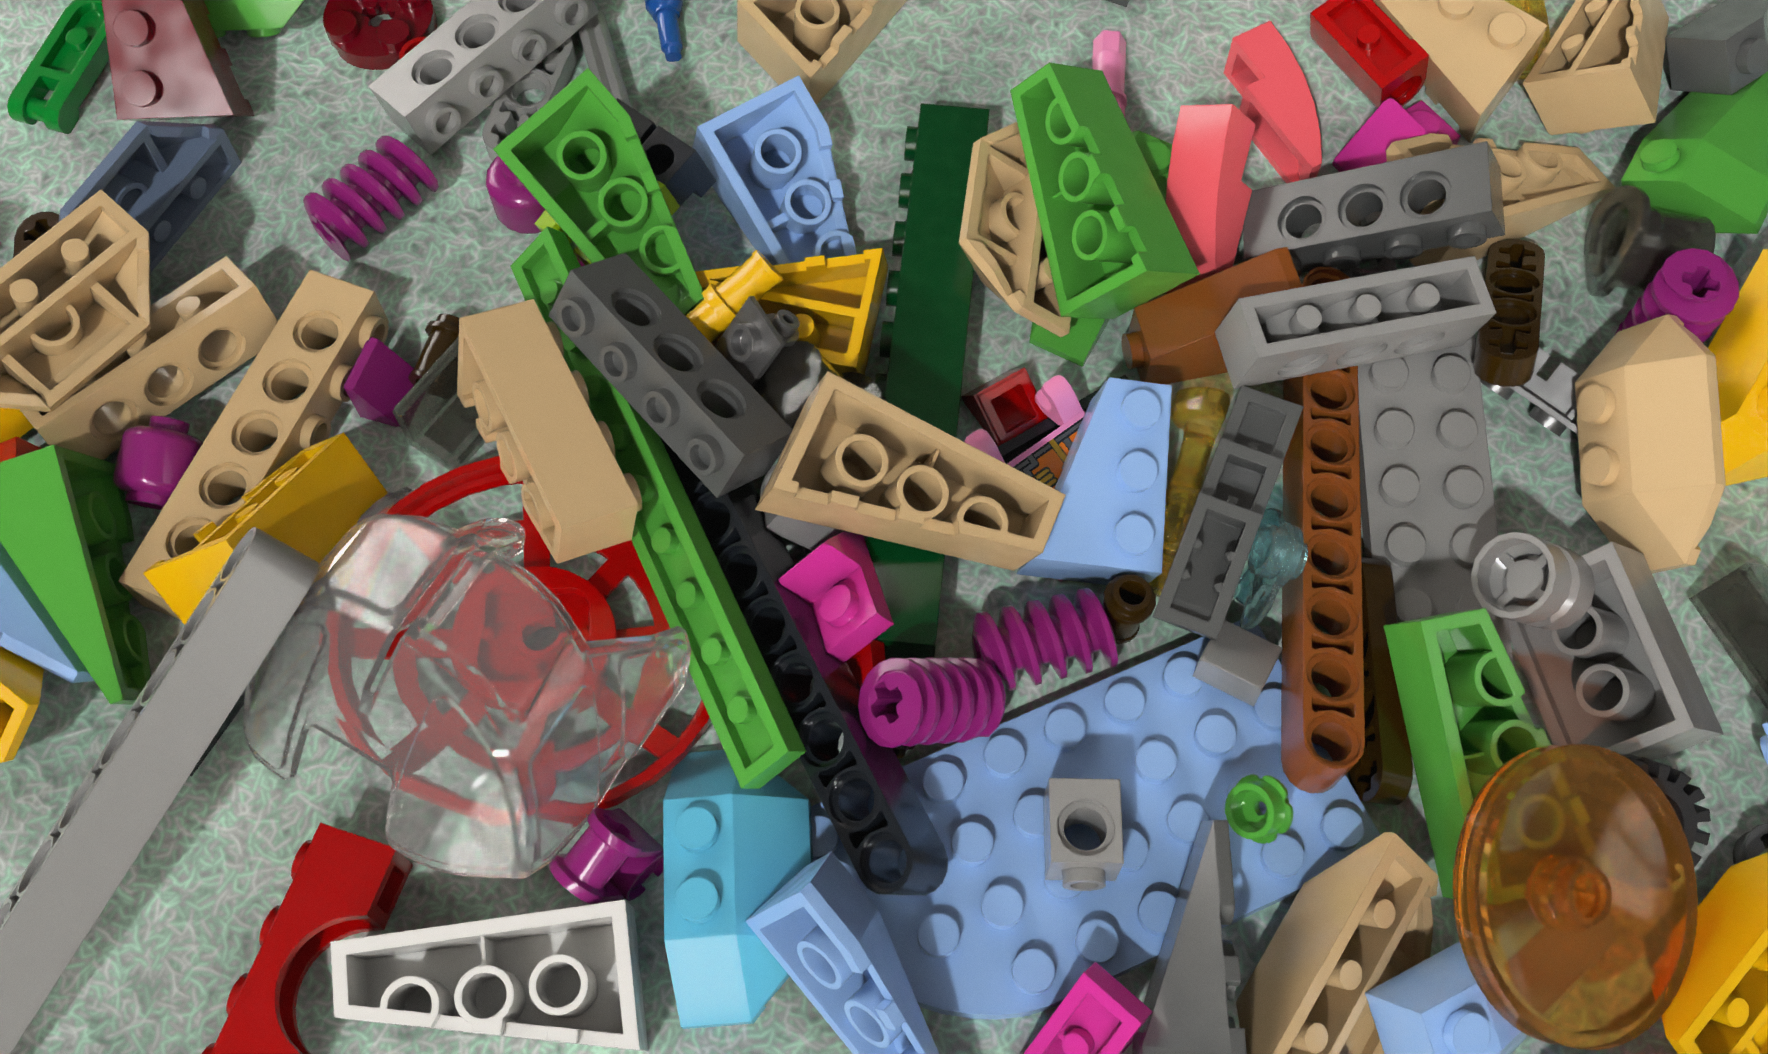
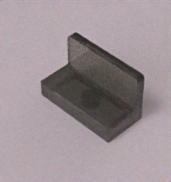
[393,337,485,471]
[1689,563,1768,710]

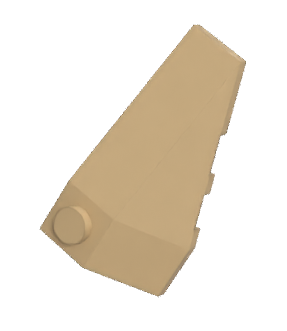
[1386,133,1615,266]

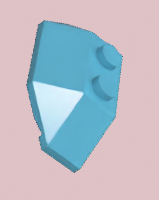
[663,749,813,1029]

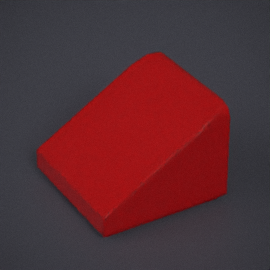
[961,367,1049,447]

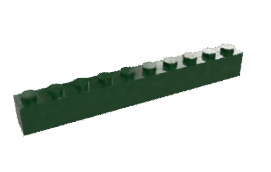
[865,103,990,660]

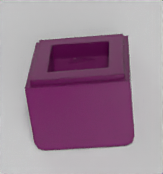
[344,337,423,427]

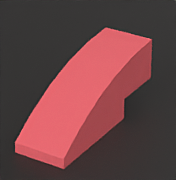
[1224,21,1322,183]
[1166,104,1256,294]

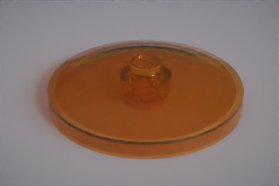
[1453,744,1698,1050]

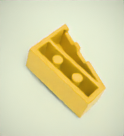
[143,432,389,625]

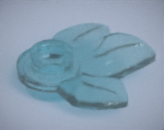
[1233,508,1308,630]

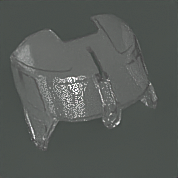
[243,487,691,879]

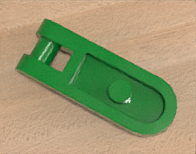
[7,0,109,134]

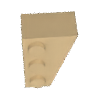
[1374,0,1548,143]
[1523,0,1669,135]

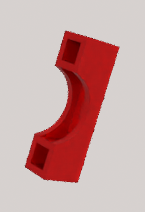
[202,823,413,1054]

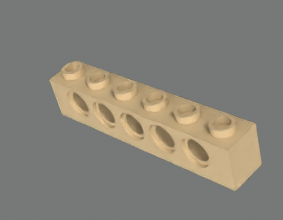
[118,270,389,619]

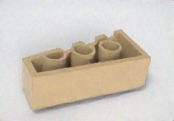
[737,0,907,105]
[457,299,642,564]
[755,371,1066,571]

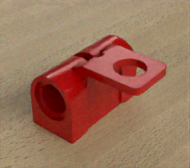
[1310,0,1429,109]

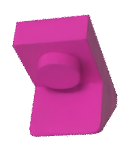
[1332,97,1461,172]
[779,531,894,663]
[1024,961,1153,1054]

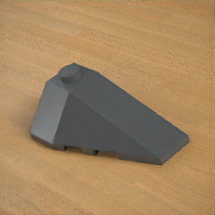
[1132,820,1247,1054]

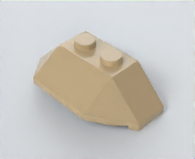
[959,122,1071,337]
[0,189,151,412]
[1575,314,1726,574]
[1236,832,1439,1054]

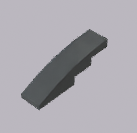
[1153,385,1304,641]

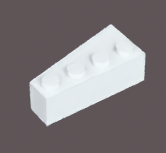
[330,900,648,1052]

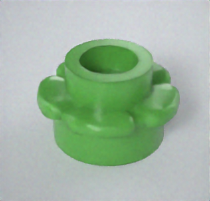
[1225,774,1293,844]

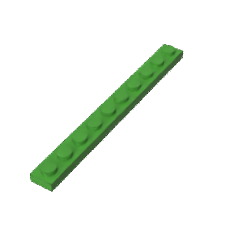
[510,227,807,789]

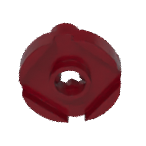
[323,0,438,70]

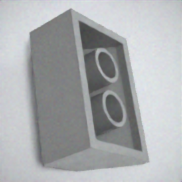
[1508,542,1724,779]

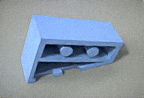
[1017,377,1172,585]

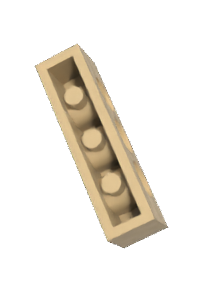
[20,256,278,460]

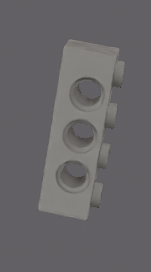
[368,0,599,155]
[1215,256,1496,389]

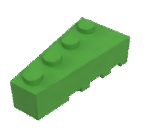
[1010,62,1200,319]
[1384,608,1613,906]

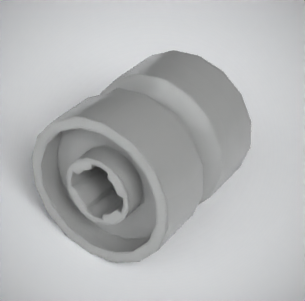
[1471,532,1595,631]

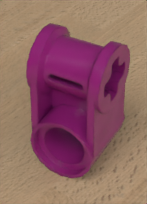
[549,807,664,904]

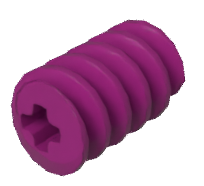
[303,136,439,261]
[1614,248,1739,343]
[972,588,1118,691]
[858,657,1006,748]

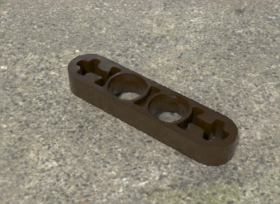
[1473,239,1545,387]
[1349,556,1413,806]

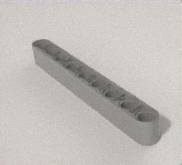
[0,527,319,1054]

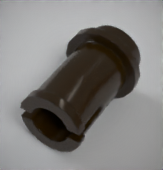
[408,314,459,395]
[1103,574,1156,644]

